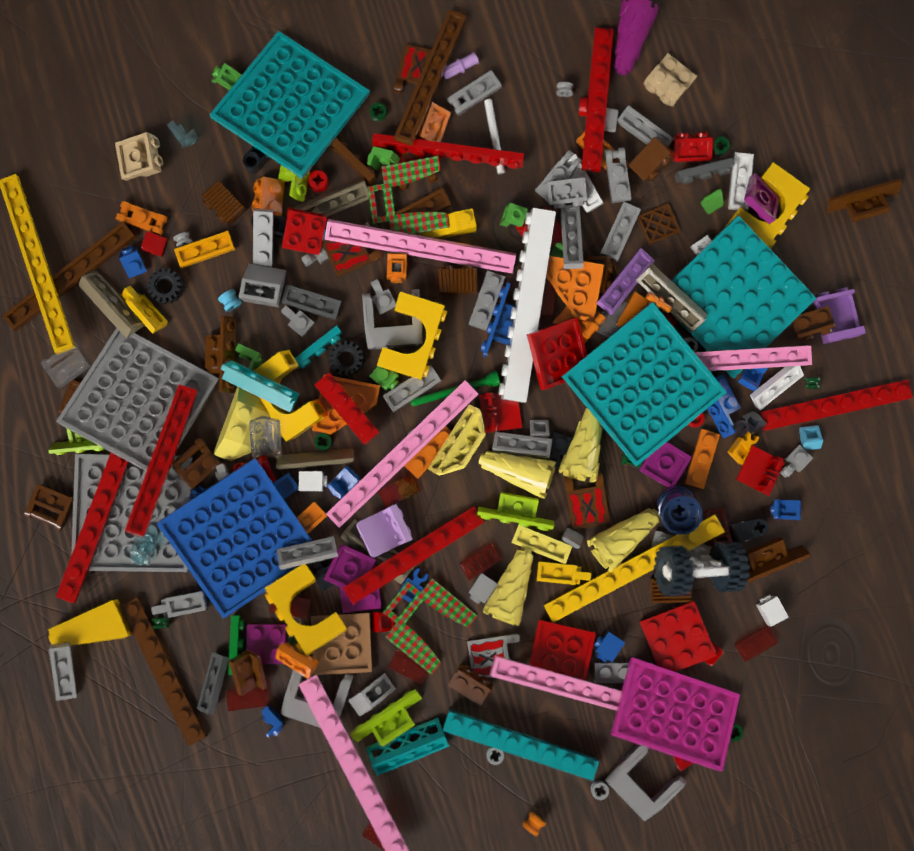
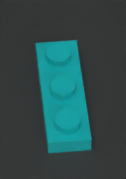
[295,325,343,369]

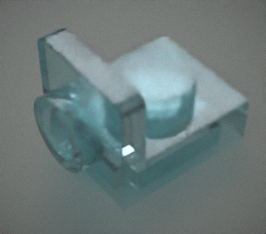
[167,121,198,148]
[130,534,158,566]

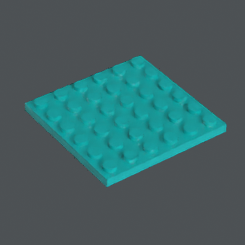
[210,31,370,179]
[669,215,817,379]
[562,302,727,467]

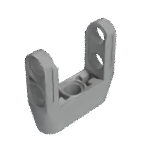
[362,289,423,350]
[281,670,353,728]
[605,744,686,821]

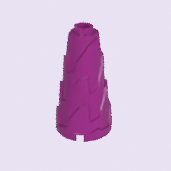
[614,0,659,75]

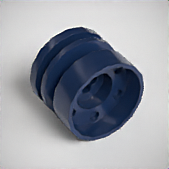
[657,486,703,535]

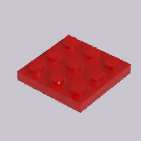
[526,317,587,390]
[640,601,717,672]
[529,620,596,681]

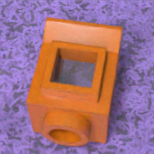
[387,254,407,283]

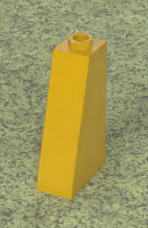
[48,599,133,646]

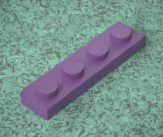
[596,248,655,316]

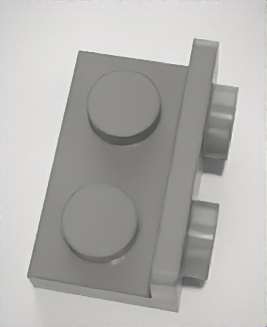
[547,177,588,209]

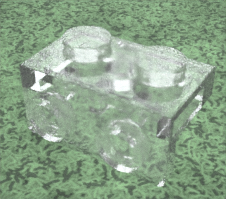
[249,416,282,458]

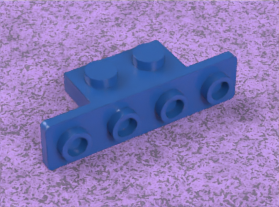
[480,282,515,357]
[707,375,741,438]

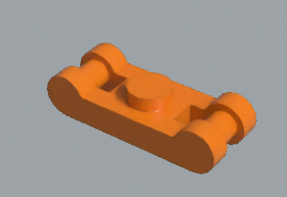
[115,201,168,236]

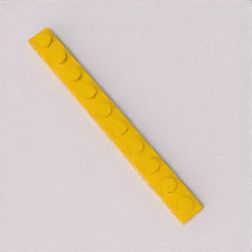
[0,174,75,355]
[544,515,724,622]

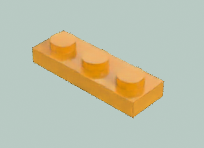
[174,231,235,268]

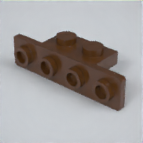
[827,179,902,222]
[205,315,236,393]
[745,537,811,585]

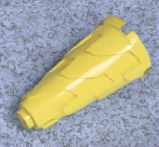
[559,408,603,482]
[479,451,556,499]
[587,508,660,572]
[483,547,534,626]

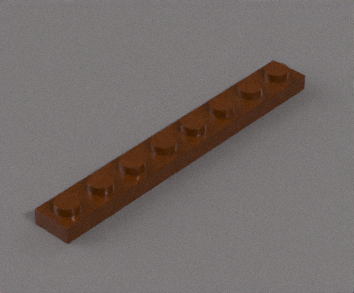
[394,10,466,146]
[2,222,136,332]
[120,597,207,746]

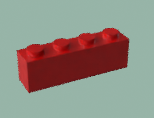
[314,373,380,446]

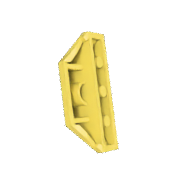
[213,387,270,461]
[428,404,485,476]

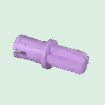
[443,52,479,79]

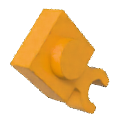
[728,431,759,465]

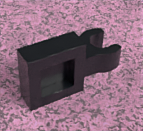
[312,561,334,592]

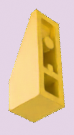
[419,208,477,239]

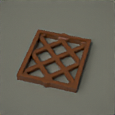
[637,203,681,245]

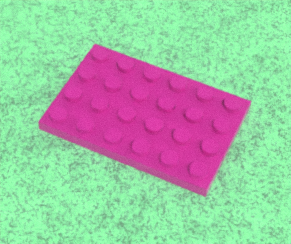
[611,658,740,771]

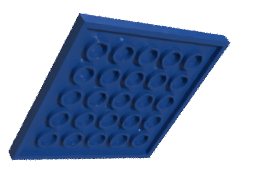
[156,457,313,619]

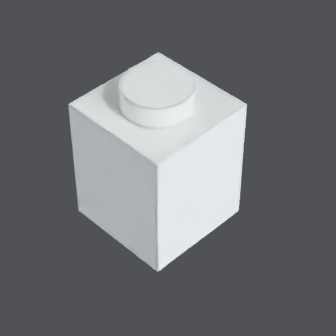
[299,471,327,491]
[756,594,788,626]

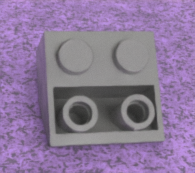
[239,264,286,308]

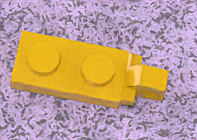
[121,286,168,334]
[537,562,591,585]

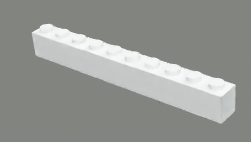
[499,208,556,403]

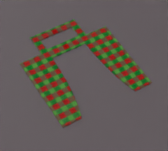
[368,156,449,234]
[384,578,478,675]

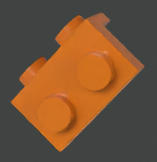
[252,176,285,216]

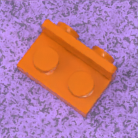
[416,102,451,142]
[276,643,319,679]

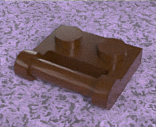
[171,438,221,489]
[24,484,73,531]

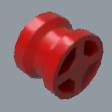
[309,170,329,193]

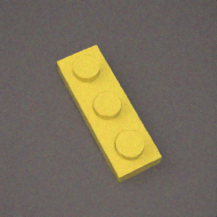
[511,525,573,564]

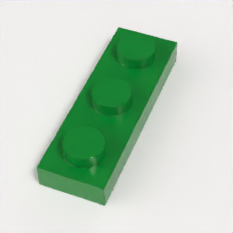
[228,614,245,675]

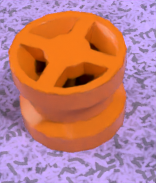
[522,811,546,837]

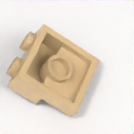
[644,54,697,107]
[115,132,163,181]

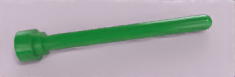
[410,371,500,406]

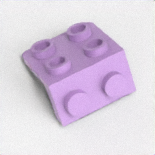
[357,504,412,557]

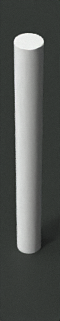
[484,99,505,174]

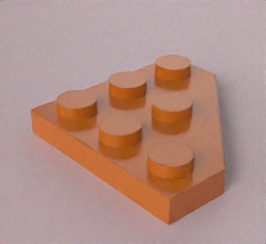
[546,256,605,322]
[312,374,381,435]

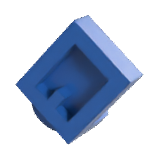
[261,704,285,737]

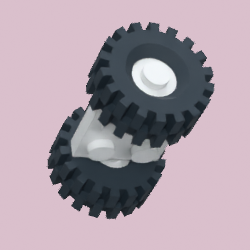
[654,542,750,596]

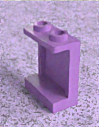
[813,287,866,344]

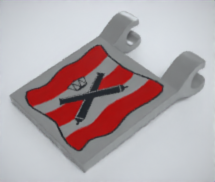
[467,634,520,678]

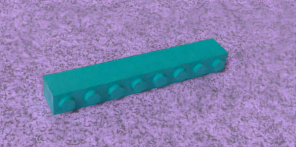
[443,709,599,781]

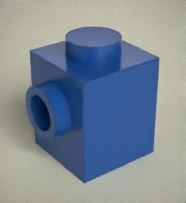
[594,630,625,662]

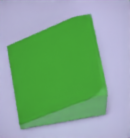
[701,189,723,214]

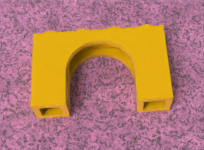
[725,162,810,249]
[377,292,447,380]
[254,350,328,441]
[264,564,347,656]

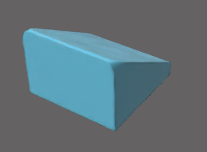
[799,425,823,450]

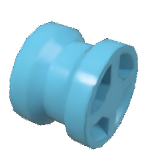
[218,289,242,312]

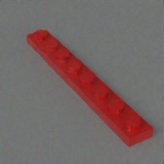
[581,28,613,172]
[372,133,524,169]
[759,380,913,431]
[124,384,198,538]
[56,452,129,604]
[343,506,485,604]

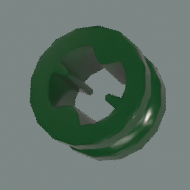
[370,103,386,122]
[712,137,730,156]
[804,378,822,389]
[314,433,332,451]
[152,617,170,628]
[730,723,743,742]

